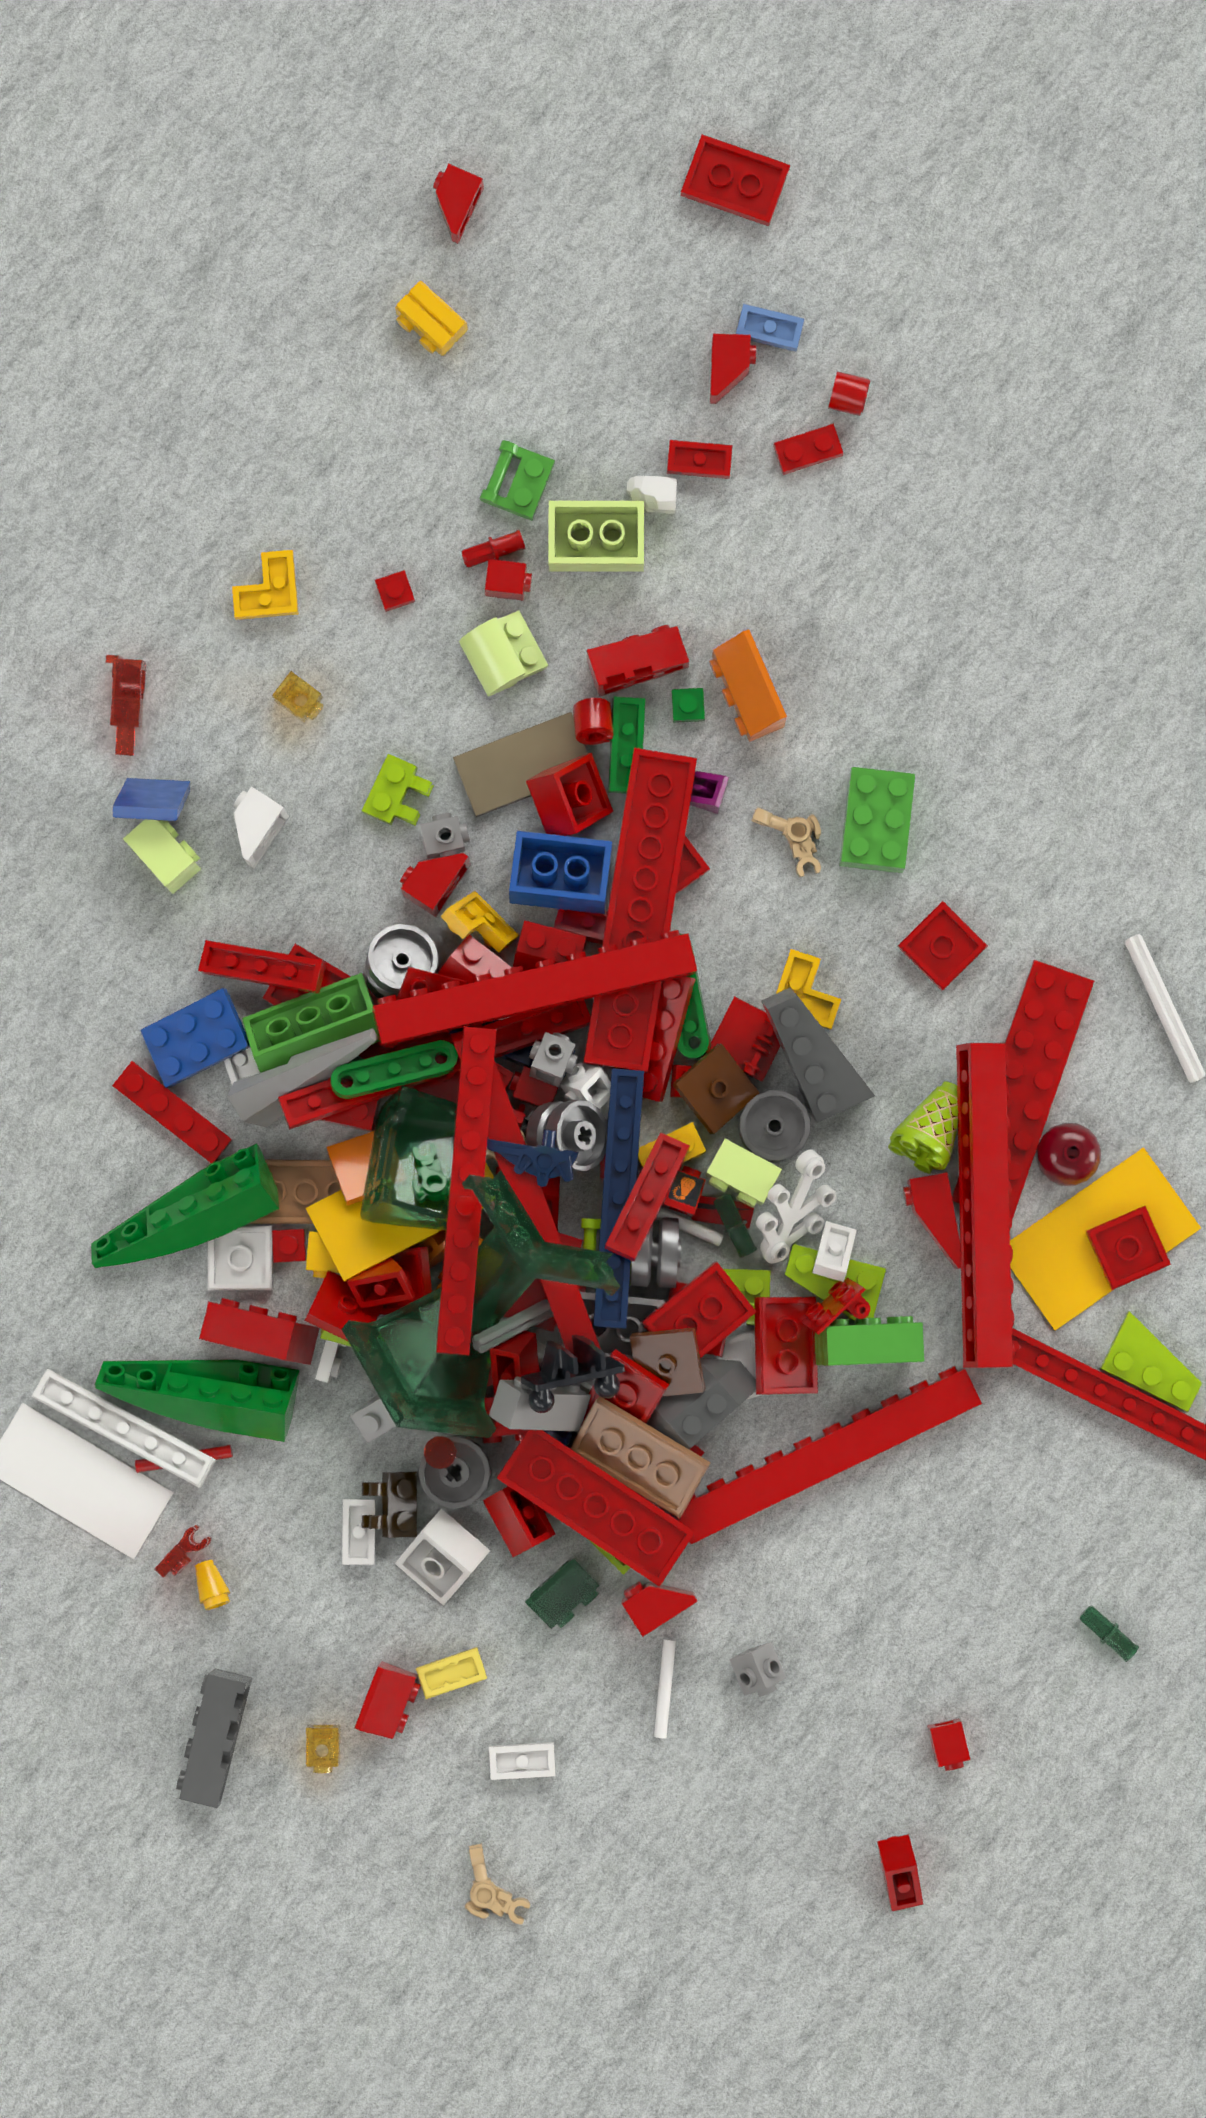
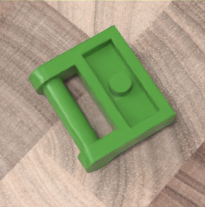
[479,440,555,521]

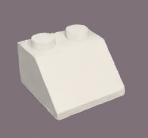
[233,786,289,869]
[395,1509,490,1606]

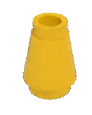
[194,1560,231,1610]

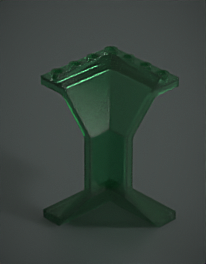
[342,1170,620,1438]

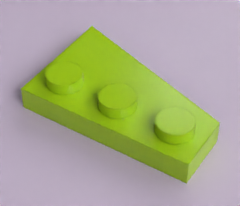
[785,1244,886,1321]
[1100,1311,1202,1412]

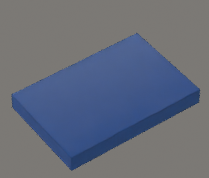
[113,778,190,821]

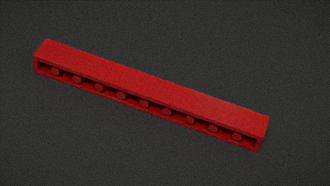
[372,930,698,1047]
[956,1043,1015,1368]
[678,1366,982,1545]

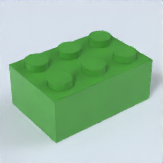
[839,767,915,873]
[815,1316,925,1366]

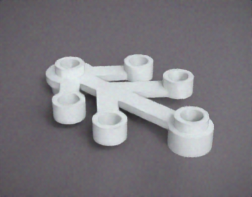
[756,1150,836,1264]

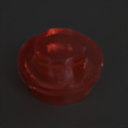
[424,1436,457,1469]

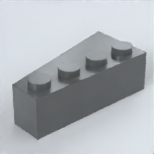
[761,988,875,1123]

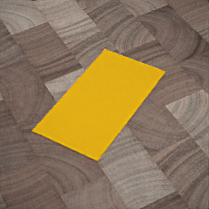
[305,1130,505,1282]
[1010,1147,1201,1331]

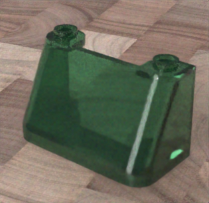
[360,1086,457,1230]

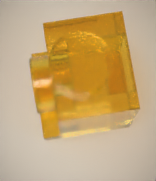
[272,671,324,723]
[306,1725,341,1773]

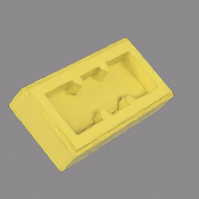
[416,1647,487,1699]

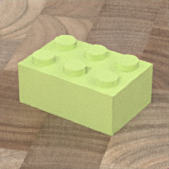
[548,501,644,572]

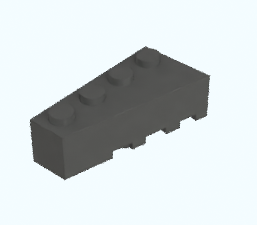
[176,1668,252,1808]

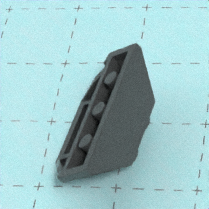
[647,1358,756,1449]

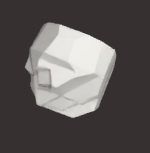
[626,476,677,514]

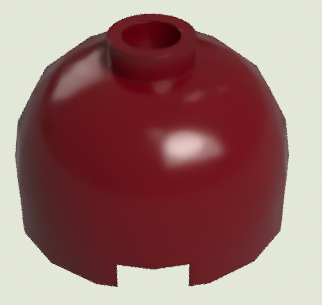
[1036,1123,1101,1186]

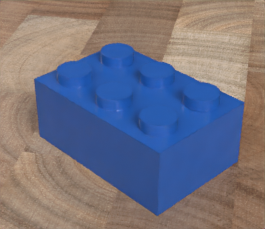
[509,831,612,914]

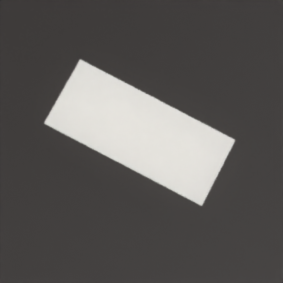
[0,1403,173,1559]

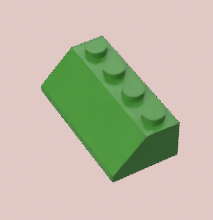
[242,973,379,1073]

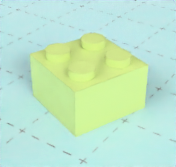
[123,819,201,894]
[705,1138,782,1208]

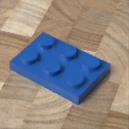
[140,988,250,1088]

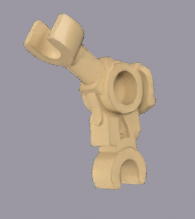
[751,807,821,878]
[465,1843,530,1924]

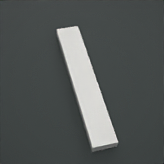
[31,1369,216,1489]

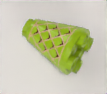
[888,1081,958,1174]

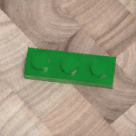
[608,696,646,794]

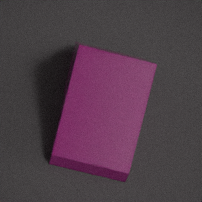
[690,771,729,814]

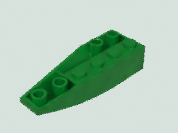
[91,1143,279,1268]
[95,1359,300,1442]

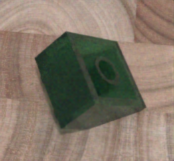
[525,1555,600,1629]

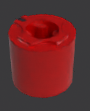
[828,371,871,416]
[573,698,613,745]

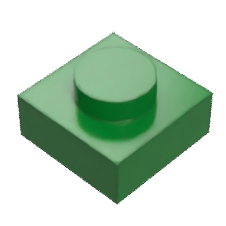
[671,688,705,723]

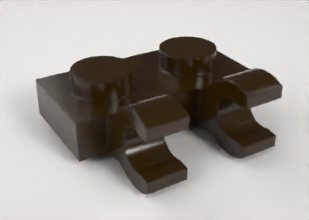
[362,1472,417,1538]

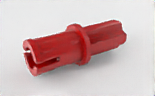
[461,530,526,568]

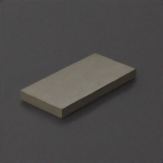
[453,712,587,817]

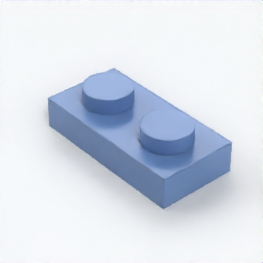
[736,304,804,352]

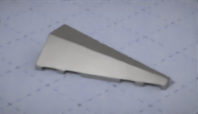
[227,1028,378,1128]

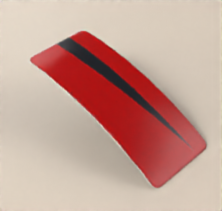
[691,1196,754,1229]

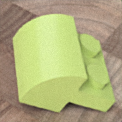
[459,610,548,697]

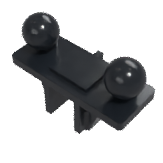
[521,1335,625,1413]

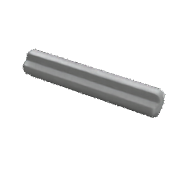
[472,1299,554,1353]

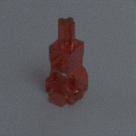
[105,655,146,756]

